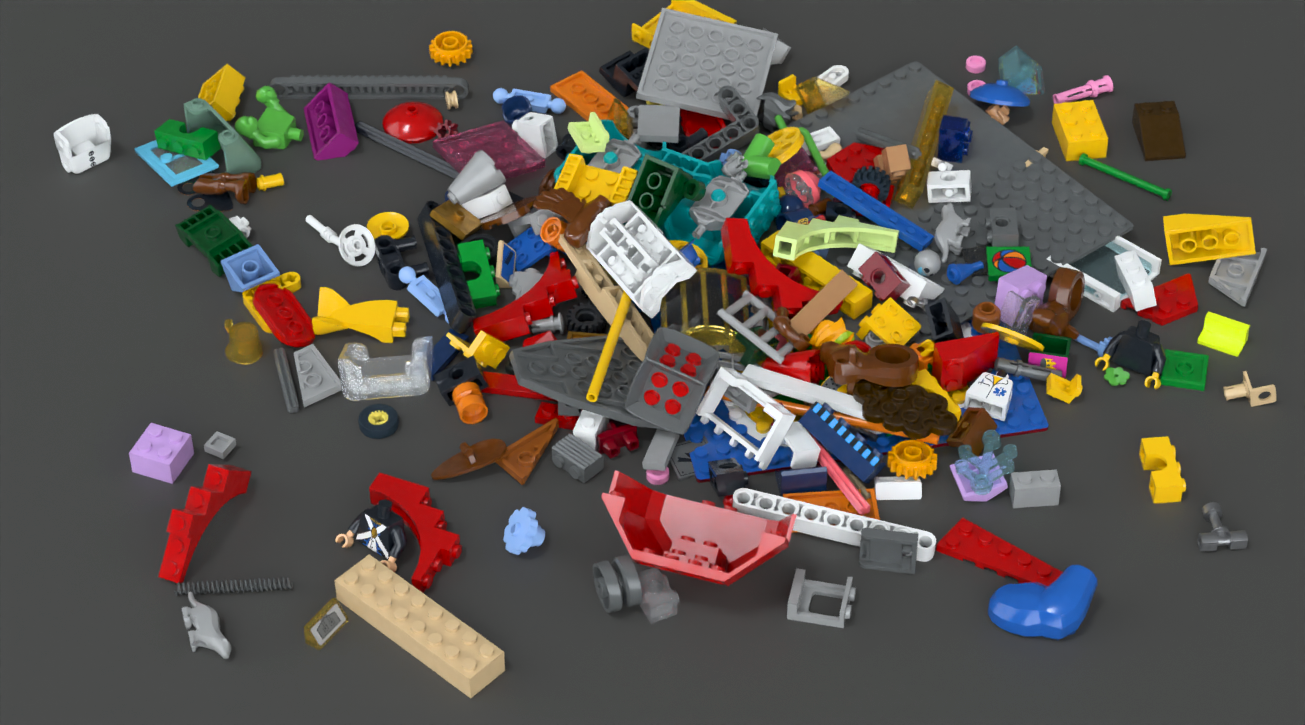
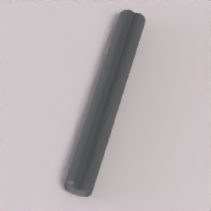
[273,347,300,414]

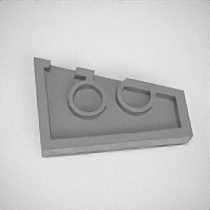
[294,344,344,407]

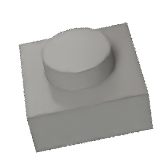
[204,431,236,459]

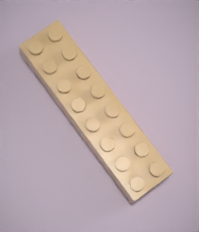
[335,554,505,698]

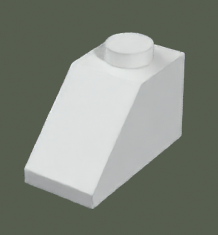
[461,184,513,219]

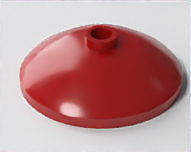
[383,101,443,144]

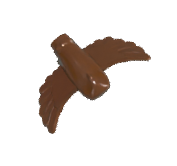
[533,187,612,267]

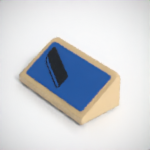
[495,241,516,288]

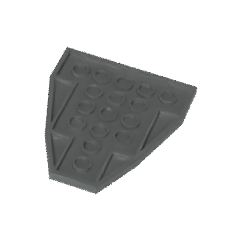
[509,335,664,430]

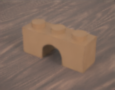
[873,144,911,185]

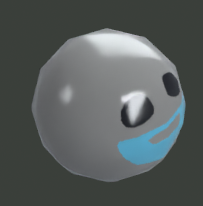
[914,250,941,276]

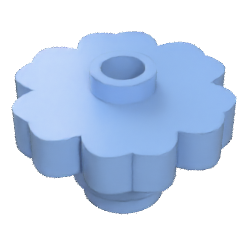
[503,507,545,555]

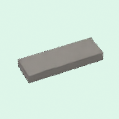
[642,429,680,471]

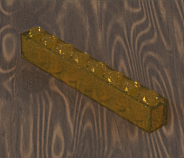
[894,80,954,209]

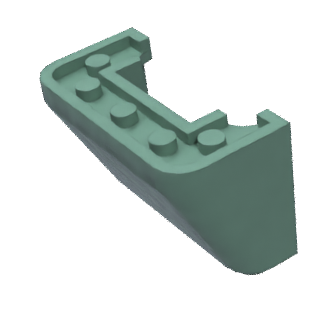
[183,98,262,174]

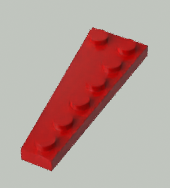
[936,518,1062,586]

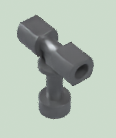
[1197,502,1248,551]

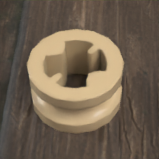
[445,90,458,110]

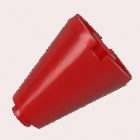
[761,349,825,385]

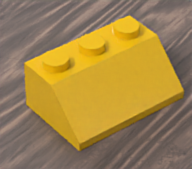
[198,64,245,121]

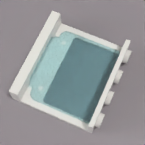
[1047,236,1162,313]

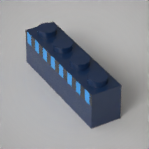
[798,401,887,484]

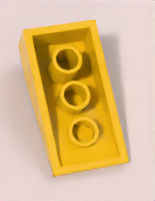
[1163,214,1256,265]

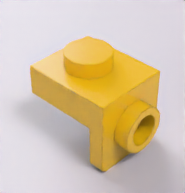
[778,74,809,105]
[1046,373,1083,404]

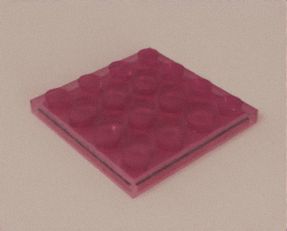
[433,120,546,179]

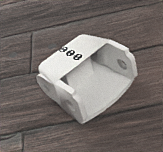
[53,114,111,174]

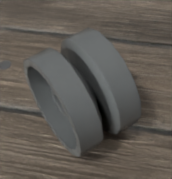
[593,554,642,613]

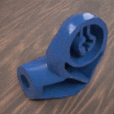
[988,565,1098,640]

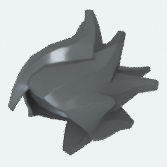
[756,92,799,133]

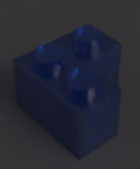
[937,115,973,163]

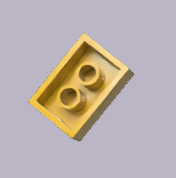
[1052,100,1108,161]

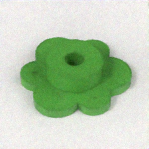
[1104,367,1130,386]

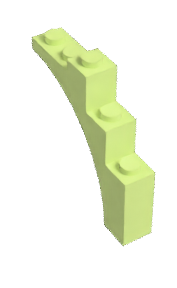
[773,215,899,260]

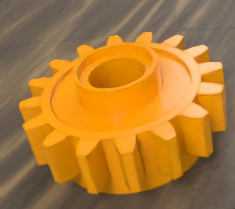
[429,31,473,67]
[887,440,937,480]

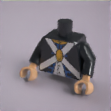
[335,500,407,572]

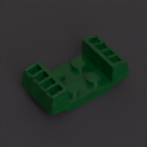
[175,205,253,277]

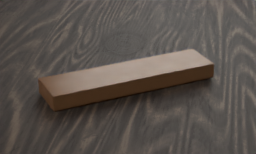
[790,270,858,335]

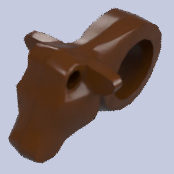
[1026,267,1085,339]
[819,341,919,396]

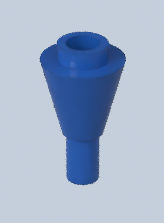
[947,261,984,285]

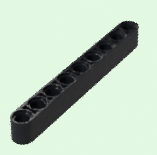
[417,201,477,334]

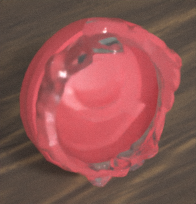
[785,170,821,208]

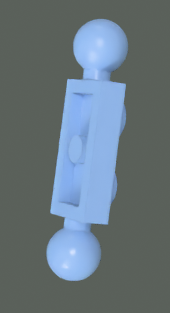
[493,88,566,114]
[399,266,449,324]

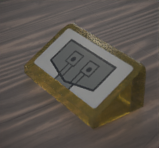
[304,597,348,650]

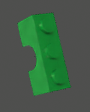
[154,119,221,160]
[457,239,500,309]

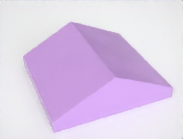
[949,453,1008,502]

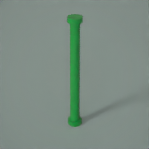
[1078,153,1172,201]

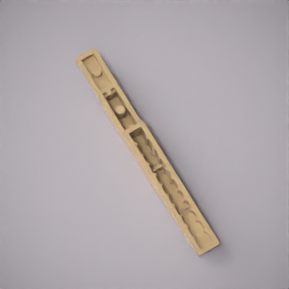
[558,234,654,361]

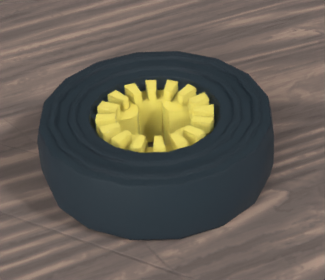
[358,403,399,439]

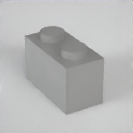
[1009,469,1061,508]

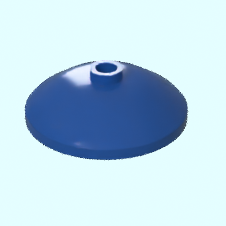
[970,79,1030,107]

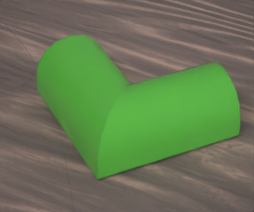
[738,134,781,180]

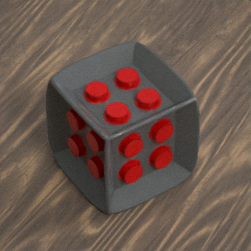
[624,327,720,434]

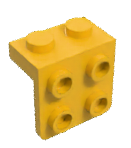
[856,297,921,345]
[446,330,510,369]

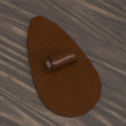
[431,439,507,480]

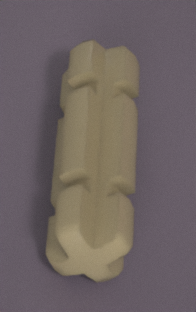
[843,467,871,500]

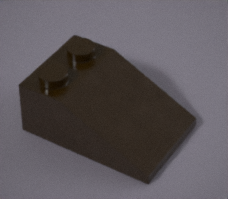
[1132,101,1186,161]

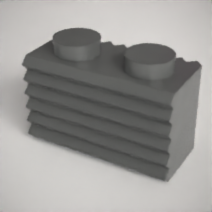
[552,433,604,483]

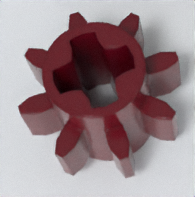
[434,120,461,146]

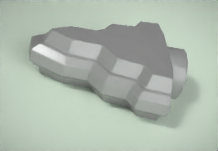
[509,268,543,300]

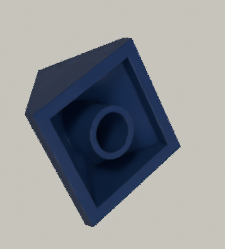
[775,466,827,497]

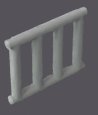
[717,290,795,364]

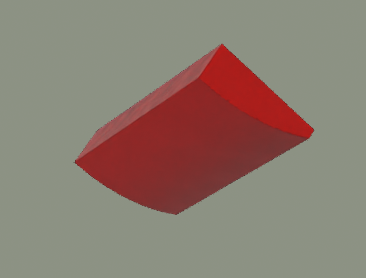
[680,109,732,159]

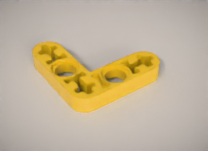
[242,272,301,333]

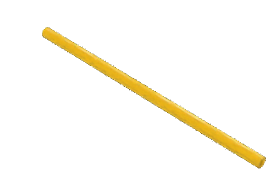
[586,291,632,402]

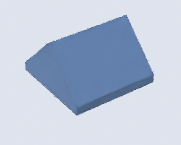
[221,244,280,292]

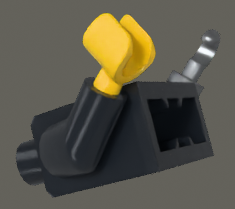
[907,296,964,357]

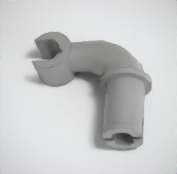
[721,150,748,177]

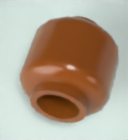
[972,302,1001,334]

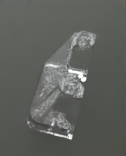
[338,336,434,401]

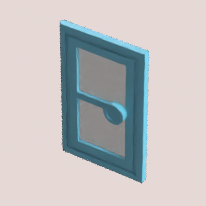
[134,140,219,187]

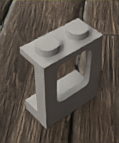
[508,206,566,238]
[787,568,856,628]

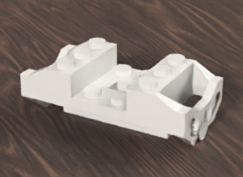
[586,200,697,318]

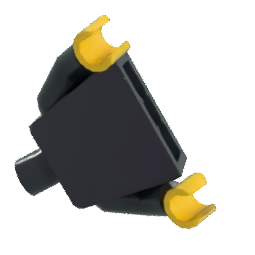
[1095,320,1166,389]

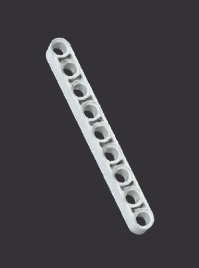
[732,488,936,562]

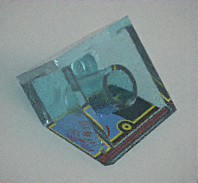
[998,45,1045,95]

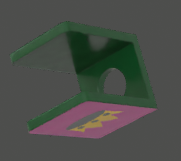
[1028,333,1072,378]

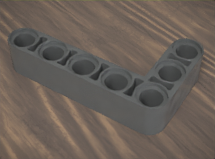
[682,86,760,162]

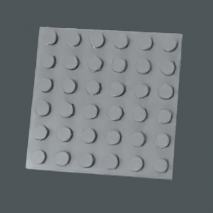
[636,8,778,120]

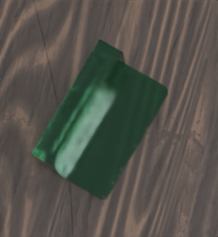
[735,326,780,367]

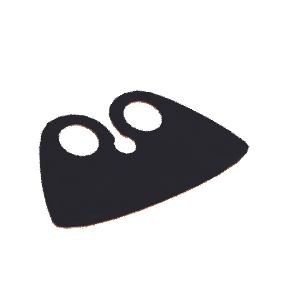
[177,170,233,211]

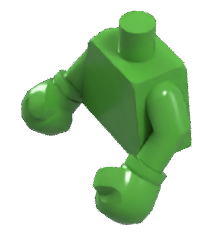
[235,86,304,149]

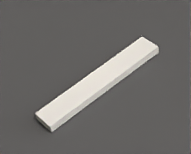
[741,364,867,421]

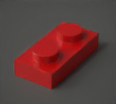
[535,401,583,430]

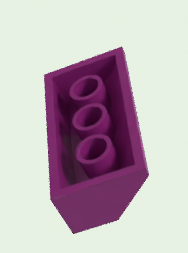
[303,82,359,161]

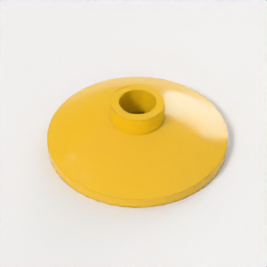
[367,212,409,240]

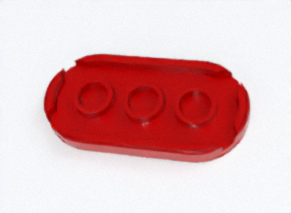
[252,284,316,347]

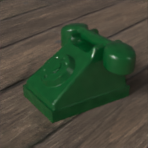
[627,154,706,228]

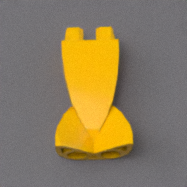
[312,287,410,343]

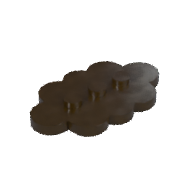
[853,381,958,439]

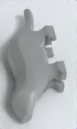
[934,203,971,263]
[182,592,232,659]

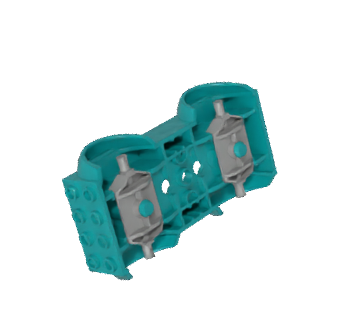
[554,120,781,267]

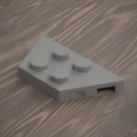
[1208,248,1267,307]

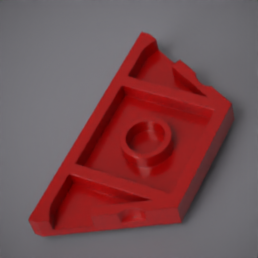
[826,142,884,184]
[1120,273,1198,326]

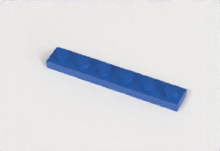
[817,171,934,251]

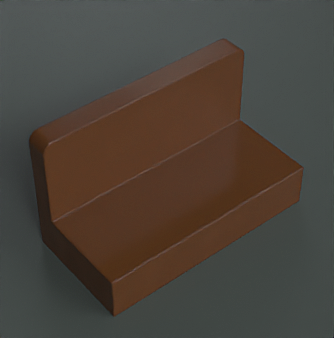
[946,407,997,459]

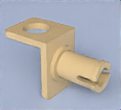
[1223,371,1276,407]

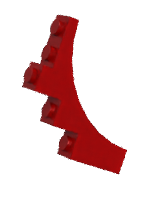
[721,218,843,320]
[473,251,579,342]
[158,464,252,583]
[369,472,462,593]

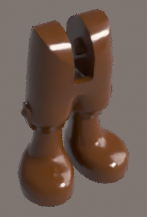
[193,172,257,204]

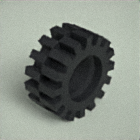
[566,302,606,334]

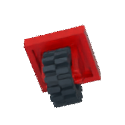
[852,166,894,216]

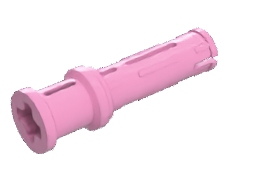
[1053,75,1113,104]

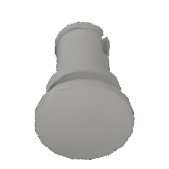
[531,312,564,334]

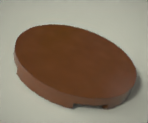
[480,196,537,230]

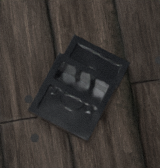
[599,48,649,98]

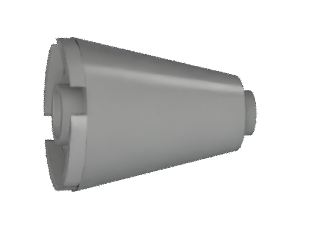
[447,150,506,205]

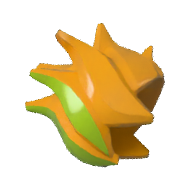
[809,317,855,355]

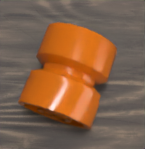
[540,217,568,253]
[452,382,488,424]

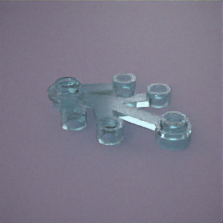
[955,430,1018,495]

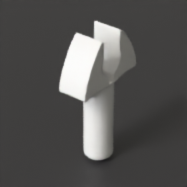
[929,157,953,171]

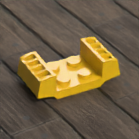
[554,154,638,206]

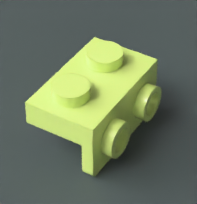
[568,112,609,154]

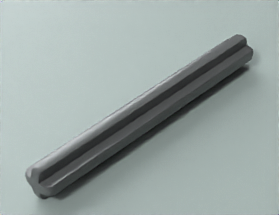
[854,128,922,160]

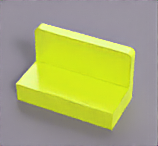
[1197,311,1250,357]

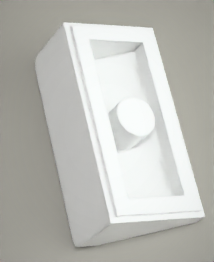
[874,476,922,500]

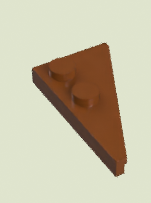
[495,418,559,485]

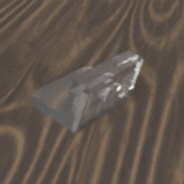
[1000,290,1041,335]

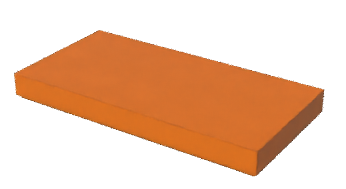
[550,70,629,123]
[783,488,880,533]

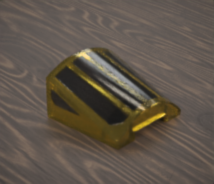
[660,268,751,353]

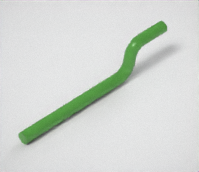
[774,115,837,199]

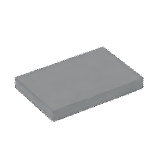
[637,105,680,143]

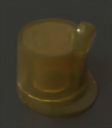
[224,319,263,365]

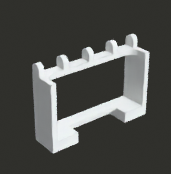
[696,367,796,470]

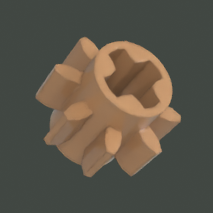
[985,104,1010,125]

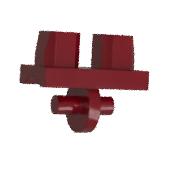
[597,422,639,458]

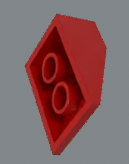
[932,332,999,392]

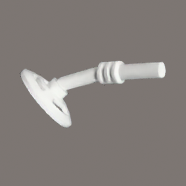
[305,215,375,267]

